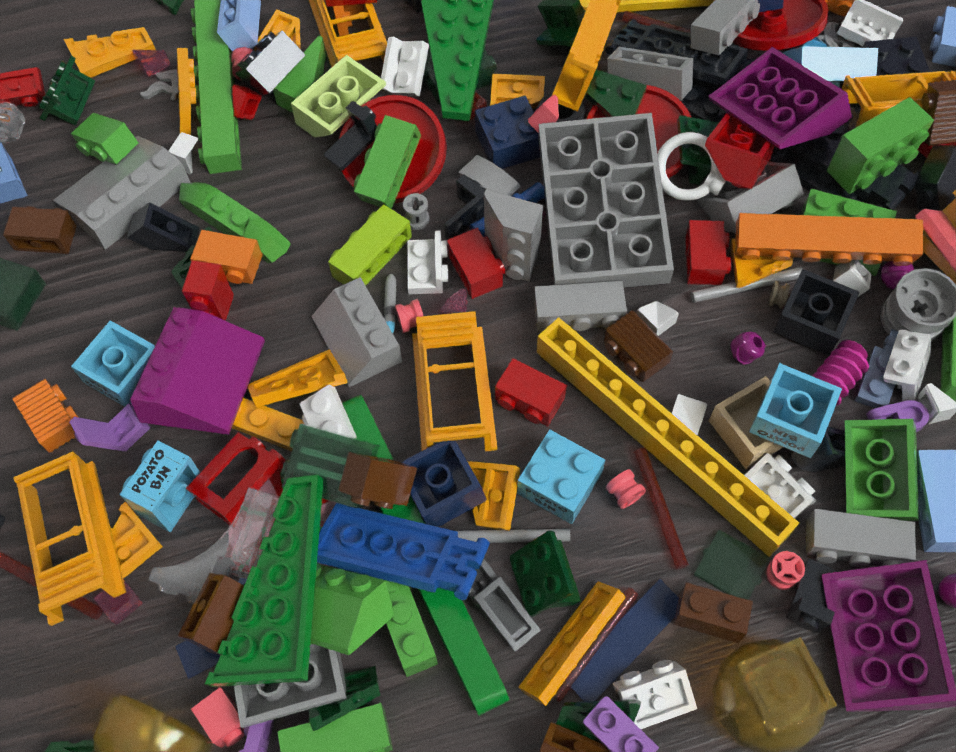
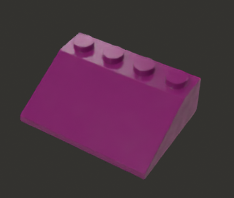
[708,47,852,149]
[130,307,265,435]
[822,560,956,712]

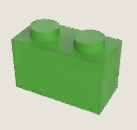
[71,113,139,165]

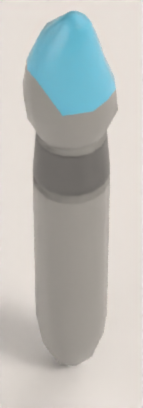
[384,274,396,333]

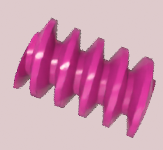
[812,340,869,406]

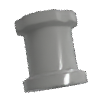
[403,193,430,230]

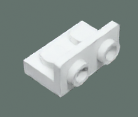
[381,37,429,96]
[408,230,448,295]
[883,329,931,401]
[744,453,817,519]
[613,660,697,729]

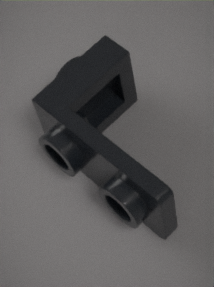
[324,101,377,170]
[444,174,485,240]
[786,559,838,633]

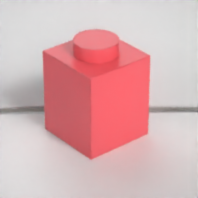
[191,687,244,748]

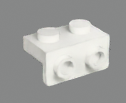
[836,0,903,46]
[299,384,357,461]

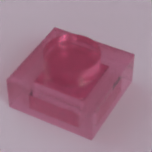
[94,578,143,625]

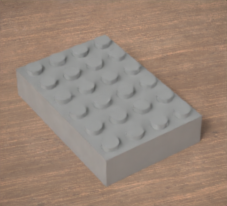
[539,113,674,287]

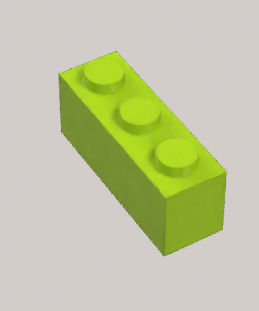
[328,204,412,286]

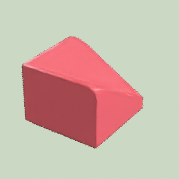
[528,95,559,133]

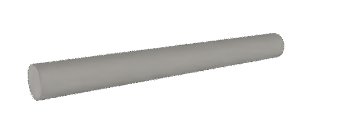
[690,267,802,303]
[457,529,570,543]

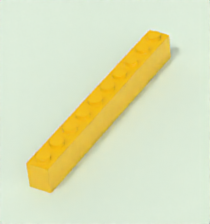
[537,317,799,557]

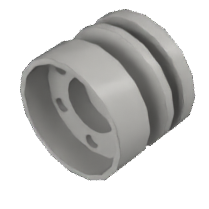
[880,268,956,342]

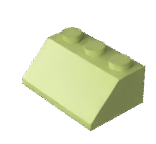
[291,55,386,137]

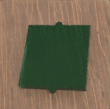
[694,529,770,600]

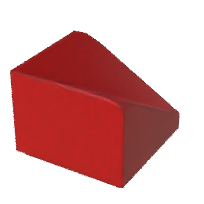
[232,85,262,120]

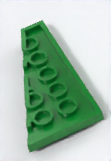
[421,0,494,121]
[205,475,324,687]

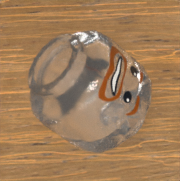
[0,102,25,143]

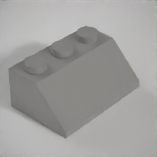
[696,162,804,234]
[484,190,543,282]
[312,277,402,387]
[234,644,346,728]

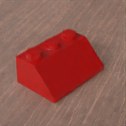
[705,113,775,189]

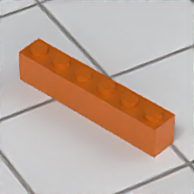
[735,213,923,266]

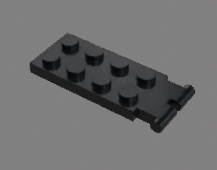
[605,19,748,86]
[786,124,919,210]

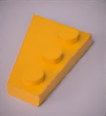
[64,27,156,78]
[177,48,196,135]
[248,349,348,407]

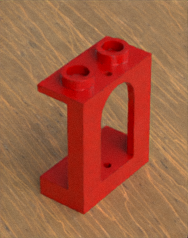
[186,432,291,532]

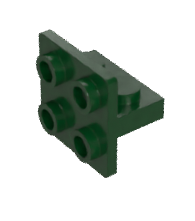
[536,0,586,47]
[38,56,96,125]
[677,116,719,185]
[510,531,581,617]

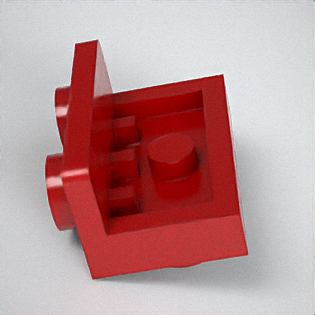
[0,67,45,111]

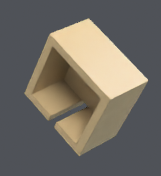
[709,376,783,470]

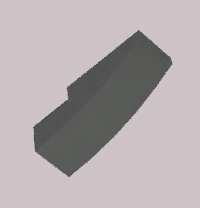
[468,559,541,652]

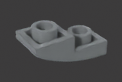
[459,155,520,196]

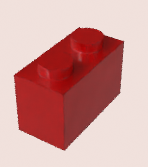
[685,220,731,285]
[447,228,505,299]
[182,260,234,321]
[495,358,567,427]

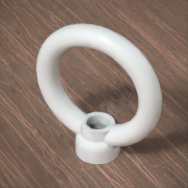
[657,132,726,201]

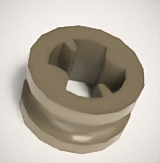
[768,280,790,309]

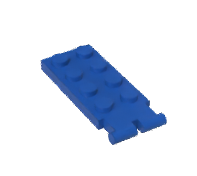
[317,503,490,600]

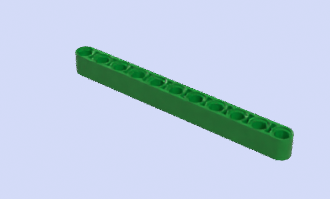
[342,394,510,716]

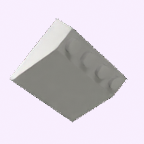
[53,136,190,250]

